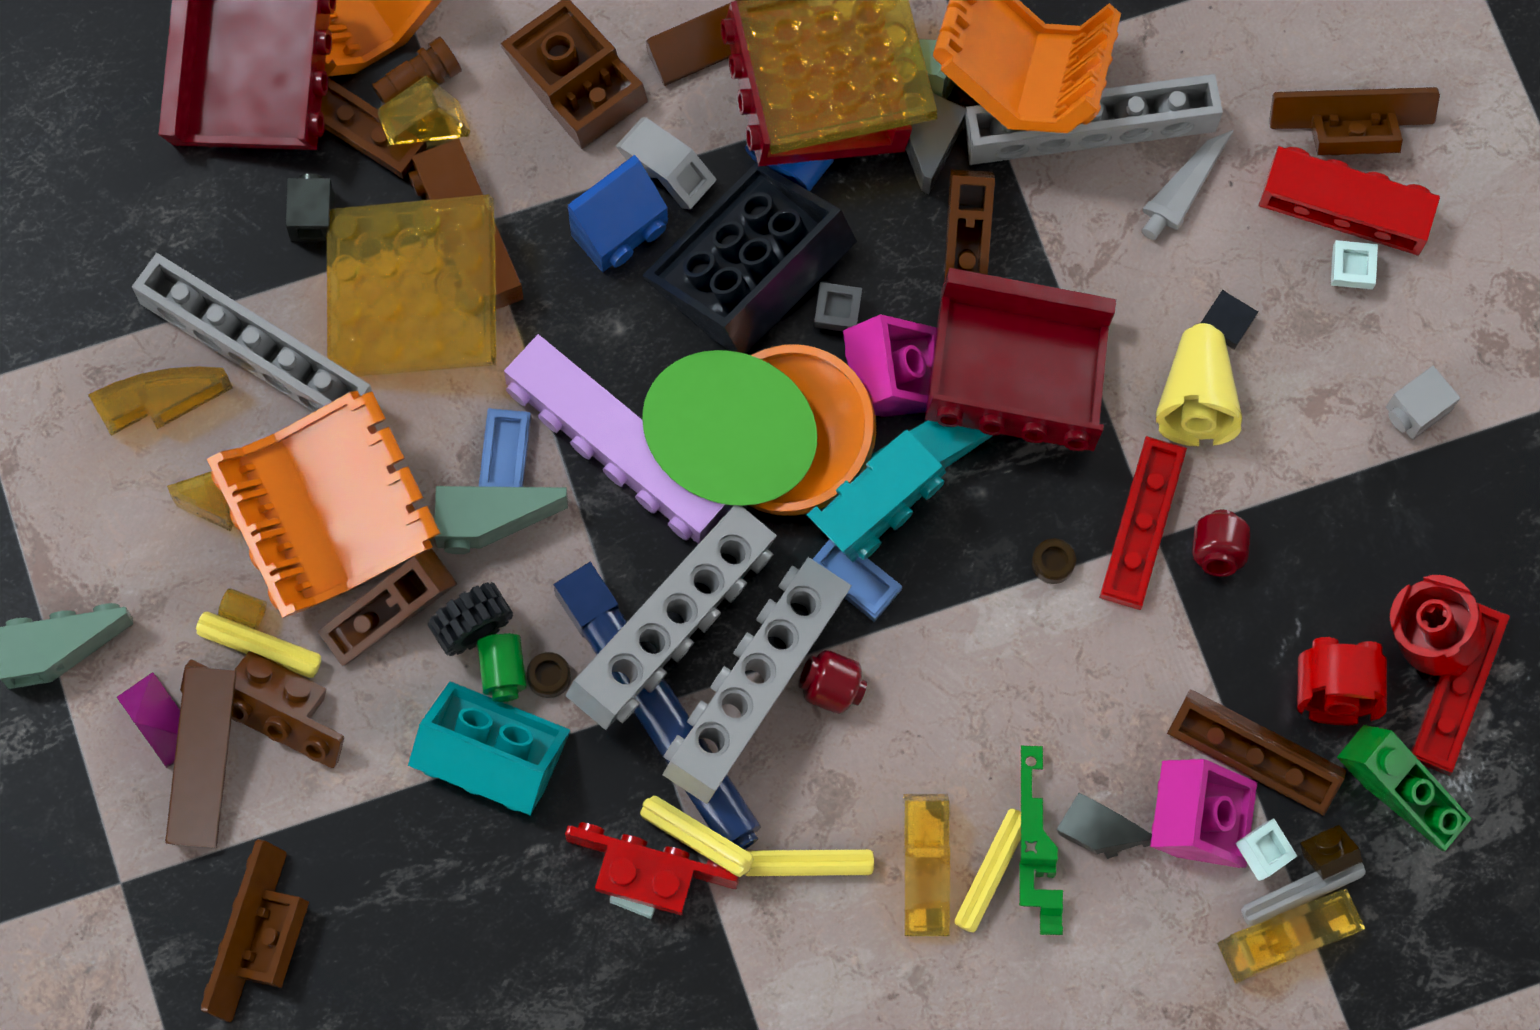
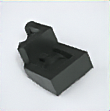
[1057,793,1152,859]

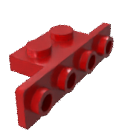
[565,822,739,915]

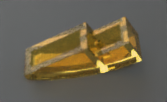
[88,366,233,436]
[903,794,950,936]
[1217,888,1365,984]

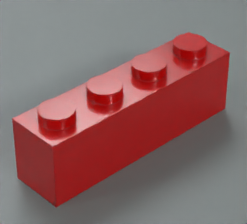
[1258,146,1440,256]

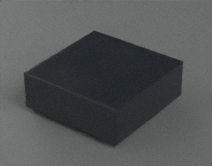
[1201,290,1258,350]

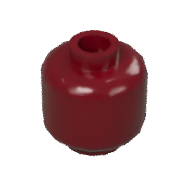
[1193,509,1250,577]
[798,650,867,714]

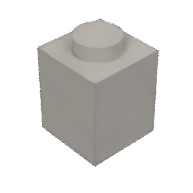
[1386,365,1460,440]

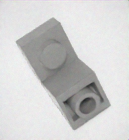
[616,117,717,209]

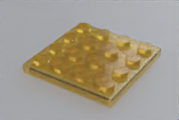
[737,0,938,154]
[327,194,496,376]

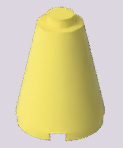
[1156,323,1242,446]

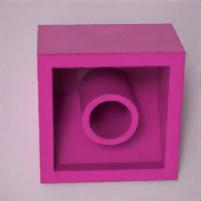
[843,314,937,417]
[1150,759,1257,868]

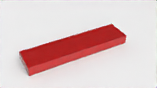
[1099,436,1187,610]
[1411,603,1510,776]

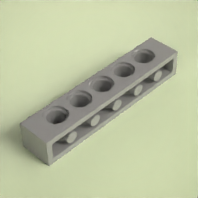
[963,74,1223,165]
[132,253,372,412]
[565,505,777,730]
[662,557,852,804]

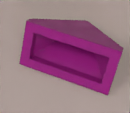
[117,672,180,768]

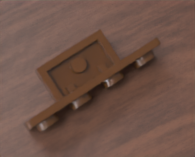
[1269,87,1440,156]
[180,651,344,768]
[201,839,309,1022]

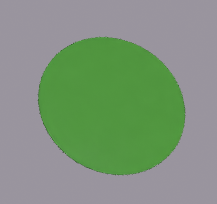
[642,350,817,506]

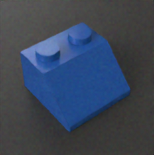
[568,155,668,272]

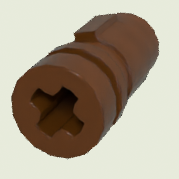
[372,36,462,113]

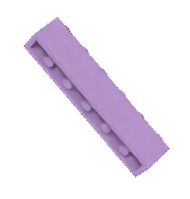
[504,334,733,544]

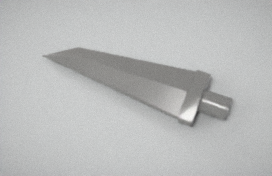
[1142,130,1234,240]

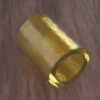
[218,588,267,630]

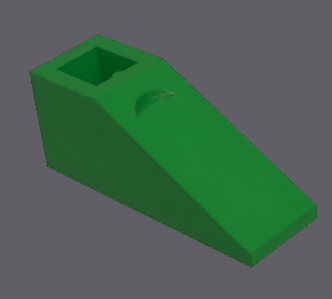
[1337,725,1472,851]

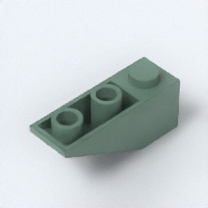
[0,603,133,689]

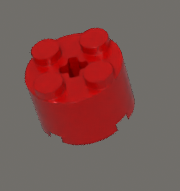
[1390,575,1486,676]
[1297,637,1387,725]

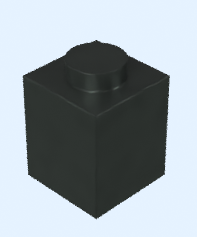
[286,174,334,241]

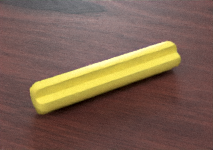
[196,611,321,678]
[640,796,754,877]
[955,808,1021,933]
[744,849,874,876]

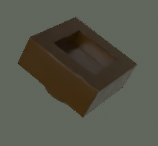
[1300,825,1363,880]

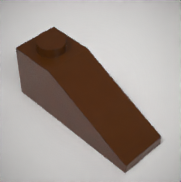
[944,169,995,281]
[317,549,457,667]

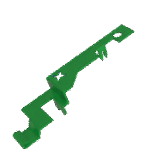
[1019,745,1063,935]

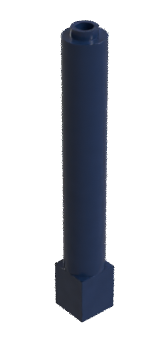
[553,561,761,850]

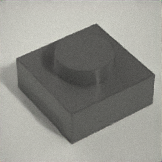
[814,282,862,331]

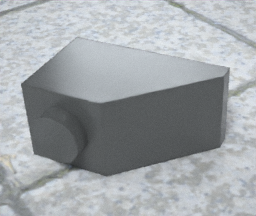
[906,88,966,195]

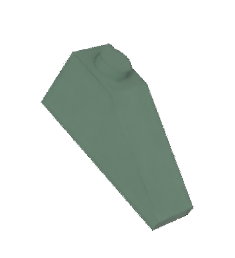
[434,486,568,554]

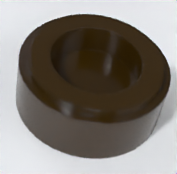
[1032,538,1076,584]
[526,652,571,698]

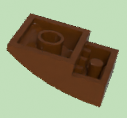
[500,0,648,149]

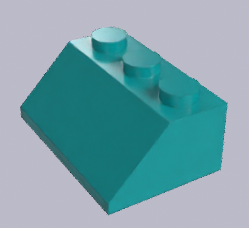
[408,681,570,815]

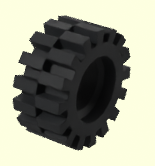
[428,582,513,656]

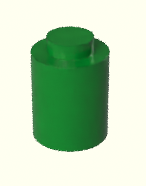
[477,633,527,702]

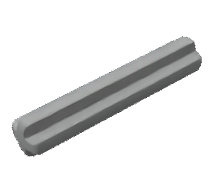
[1241,862,1366,928]

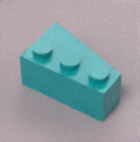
[806,429,947,562]

